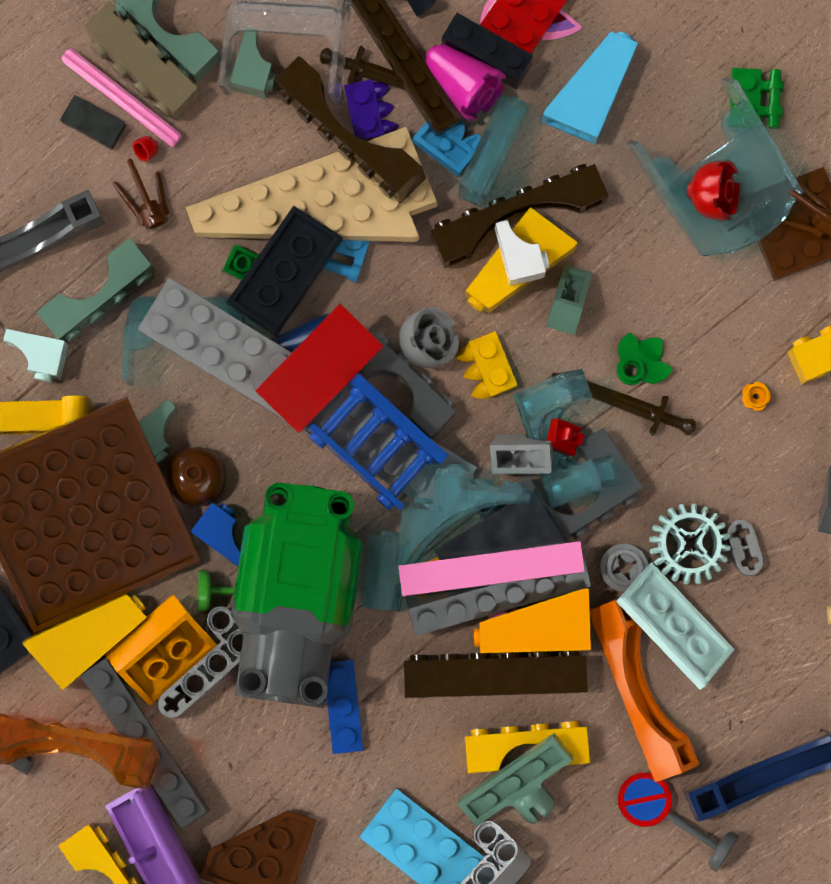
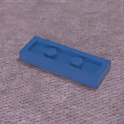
[327,660,363,754]

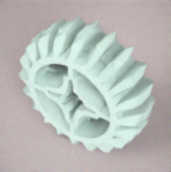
[649,503,731,585]

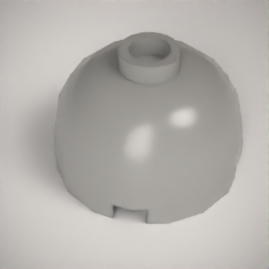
[399,307,459,368]

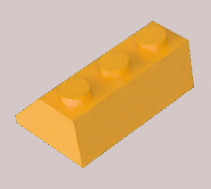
[104,594,217,706]

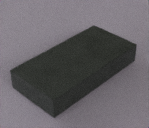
[60,95,126,150]

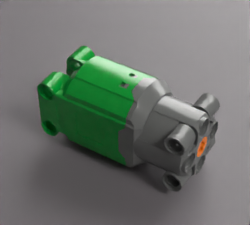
[231,482,363,708]

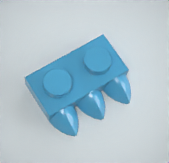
[412,122,481,177]

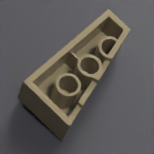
[85,1,201,121]

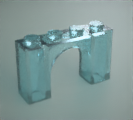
[513,369,621,508]

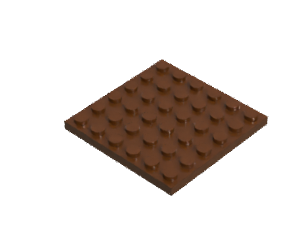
[0,396,201,634]

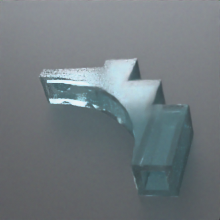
[362,464,530,612]

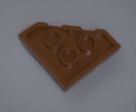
[200,810,317,884]

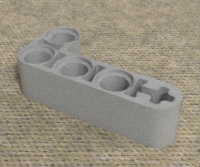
[158,606,244,718]
[461,821,531,884]

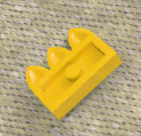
[456,331,518,399]

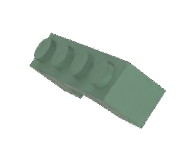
[113,0,221,84]
[36,238,155,343]

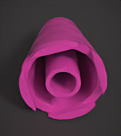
[425,44,506,121]

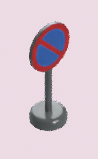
[618,773,739,872]

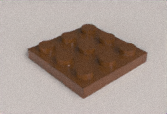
[740,167,831,281]

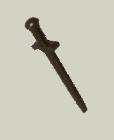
[319,46,453,104]
[552,373,696,436]

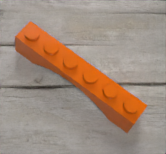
[589,599,699,782]

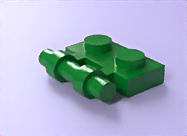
[729,68,784,129]

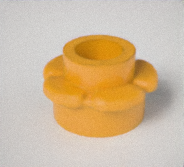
[742,382,771,411]

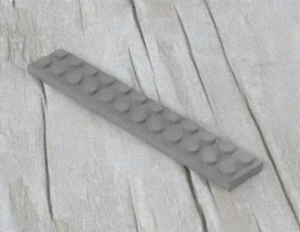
[137,278,477,518]

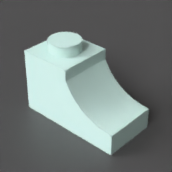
[3,329,69,383]

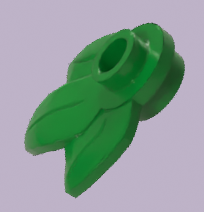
[616,332,672,386]

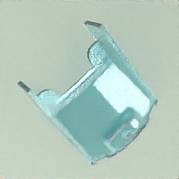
[626,77,803,256]

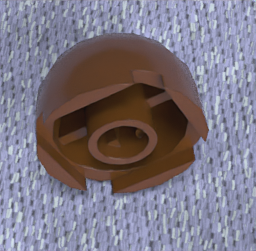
[166,447,226,506]

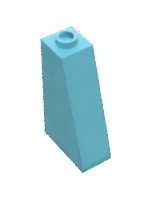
[541,31,638,145]

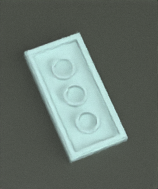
[616,563,735,690]

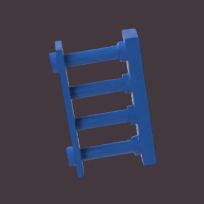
[307,374,448,510]

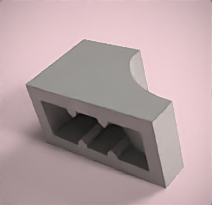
[490,434,553,474]

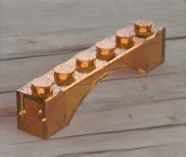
[0,714,160,790]

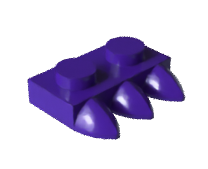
[344,79,399,141]

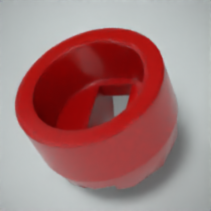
[132,136,159,162]

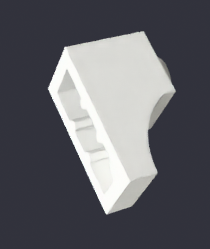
[495,220,549,286]

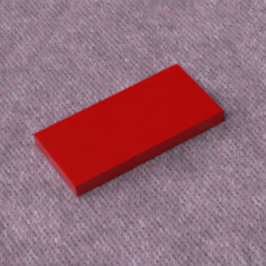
[255,304,383,433]

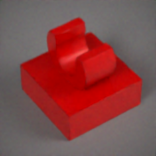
[546,418,585,456]

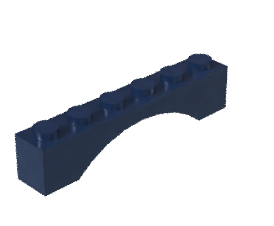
[684,733,831,822]

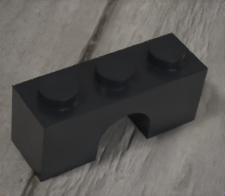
[442,12,533,90]

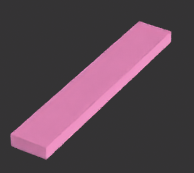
[398,541,585,597]

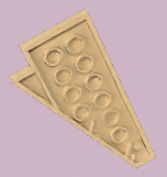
[185,127,437,242]

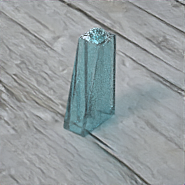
[458,95,528,208]

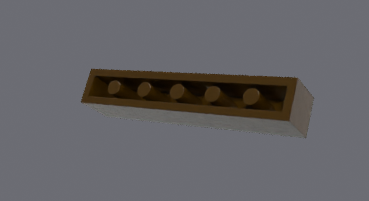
[404,650,588,698]

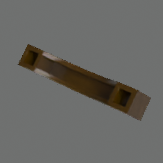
[274,56,426,203]
[430,164,609,268]

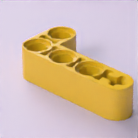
[0,396,93,435]

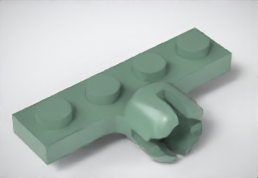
[458,733,573,826]

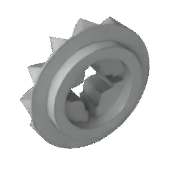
[600,544,648,592]

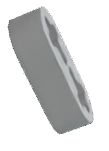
[726,520,763,576]

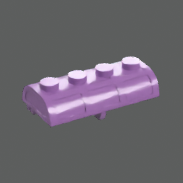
[105,781,202,884]

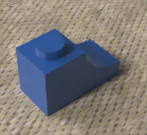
[190,503,240,567]

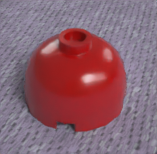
[687,160,740,221]

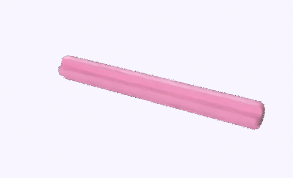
[61,48,182,147]

